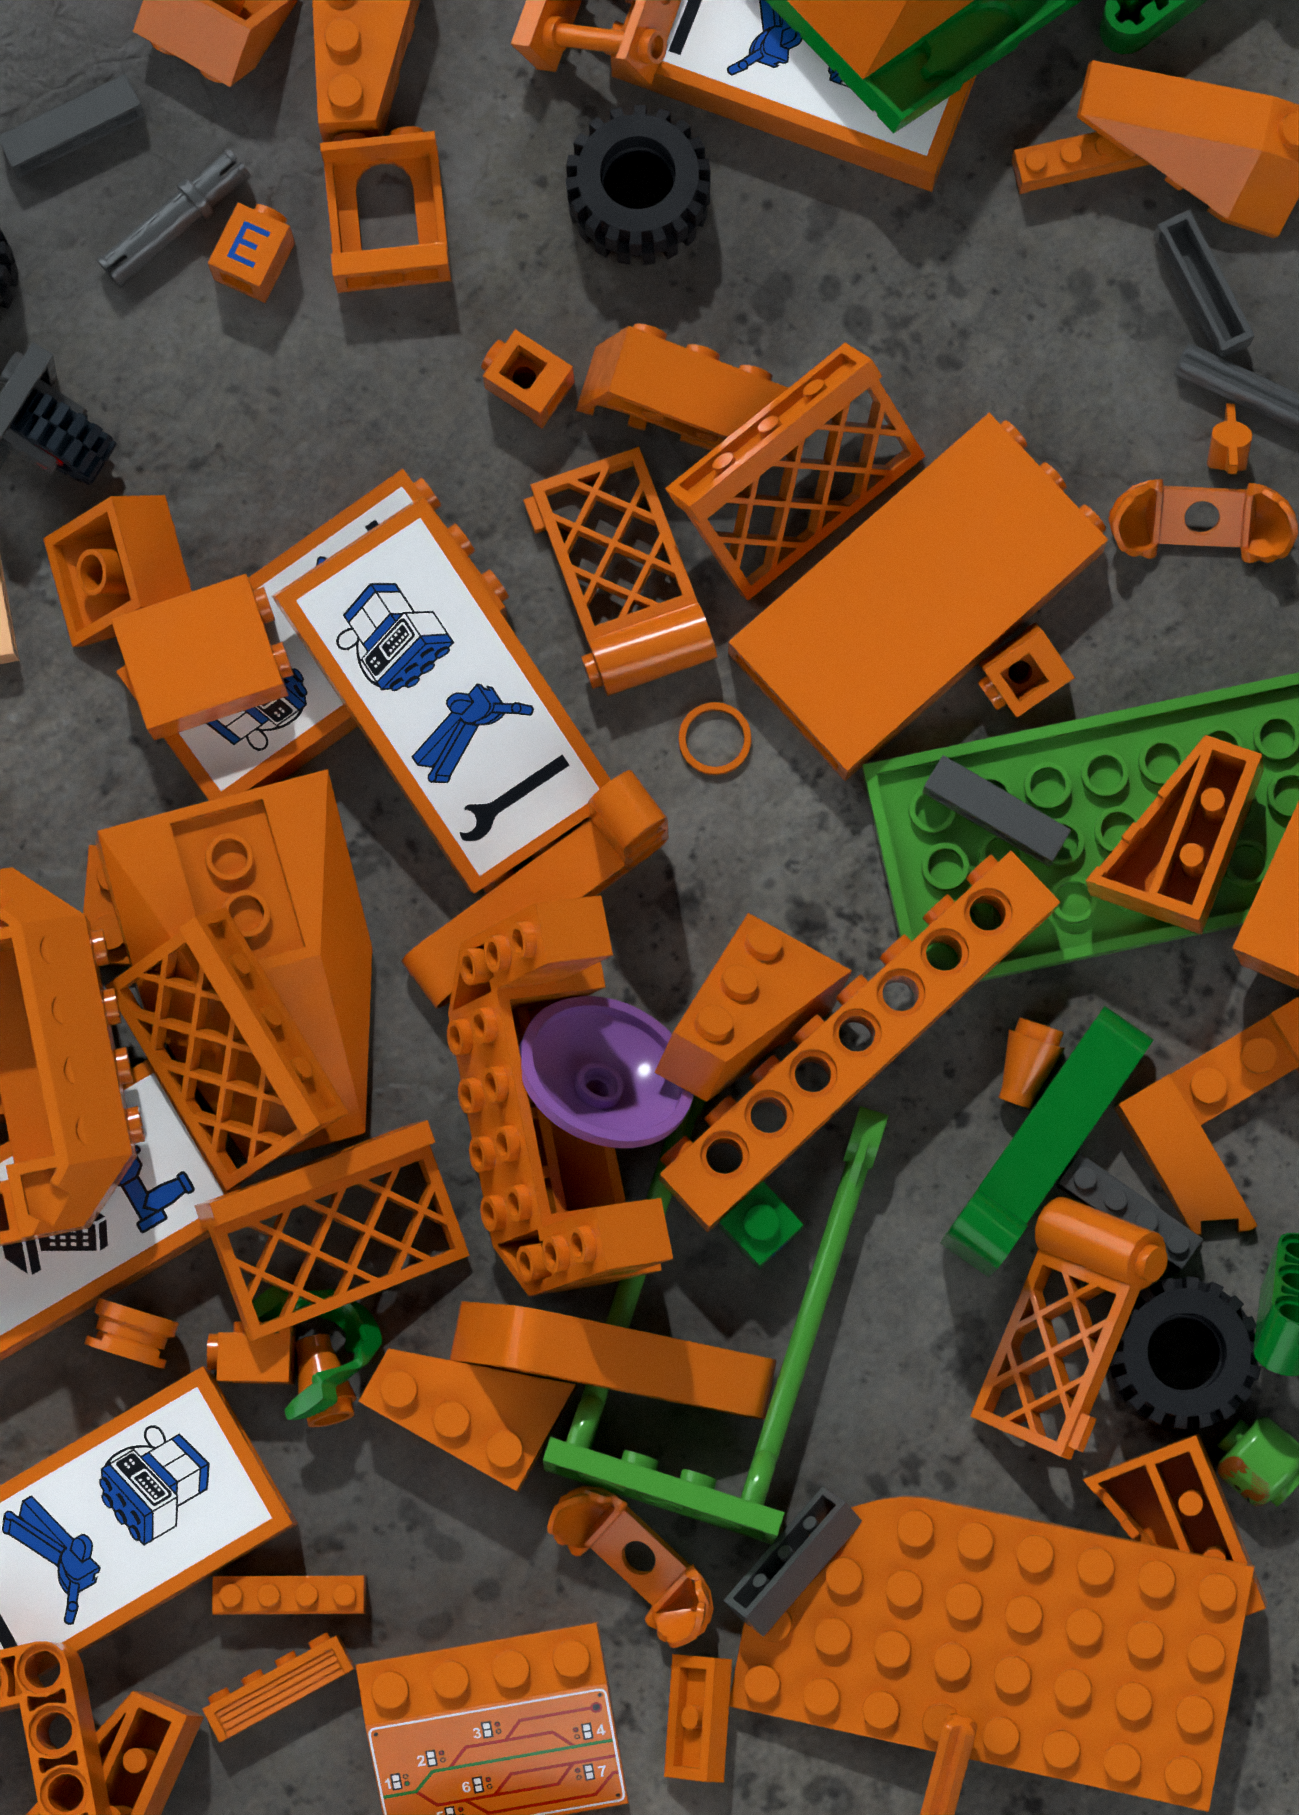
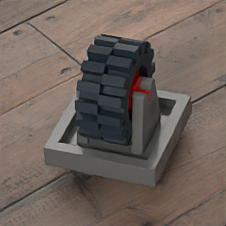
[0,342,117,485]

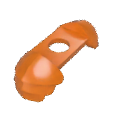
[1108,479,1298,564]
[547,1486,714,1648]

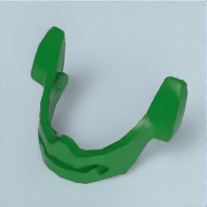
[252,1286,382,1421]

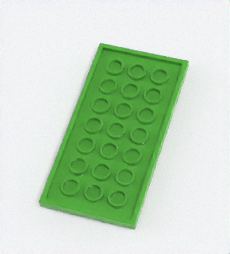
[862,672,1299,996]

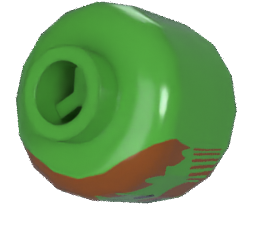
[1216,1417,1299,1507]

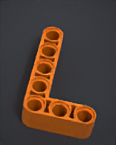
[401,770,669,1009]
[450,1301,777,1420]
[0,1641,112,1815]

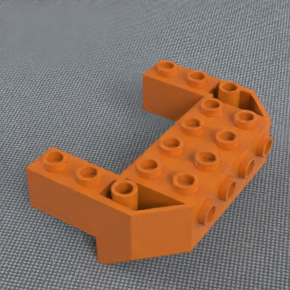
[0,867,145,1247]
[447,895,673,1297]

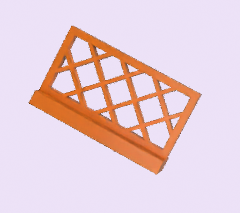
[665,342,925,601]
[105,907,349,1191]
[194,1120,470,1341]

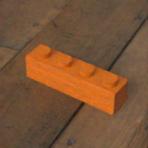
[1011,132,1150,194]
[212,1575,367,1615]
[202,1632,356,1743]

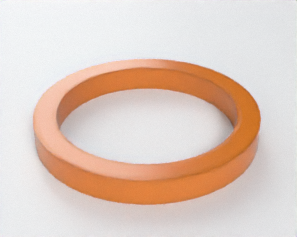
[678,702,751,775]

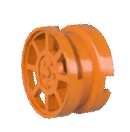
[84,1298,179,1369]

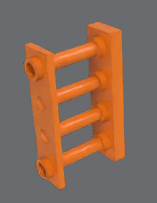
[511,0,681,85]

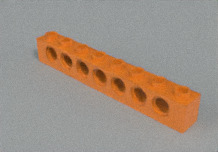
[659,850,1060,1233]

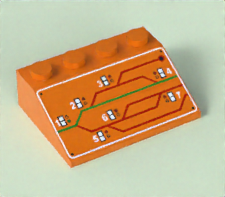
[356,1622,629,1815]

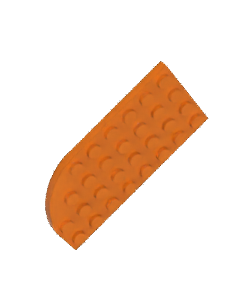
[729,1496,1255,1812]

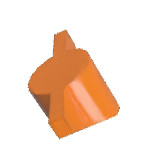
[1207,403,1253,474]

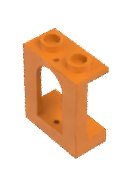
[320,126,451,293]

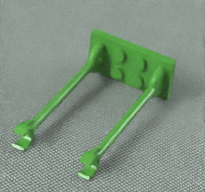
[543,1095,889,1544]

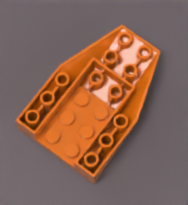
[95,769,373,1161]

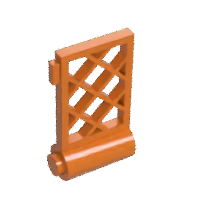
[523,447,718,696]
[970,1196,1168,1460]

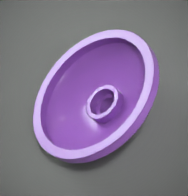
[519,996,693,1148]

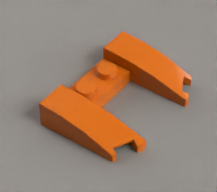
[1114,996,1299,1235]

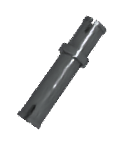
[96,148,251,288]

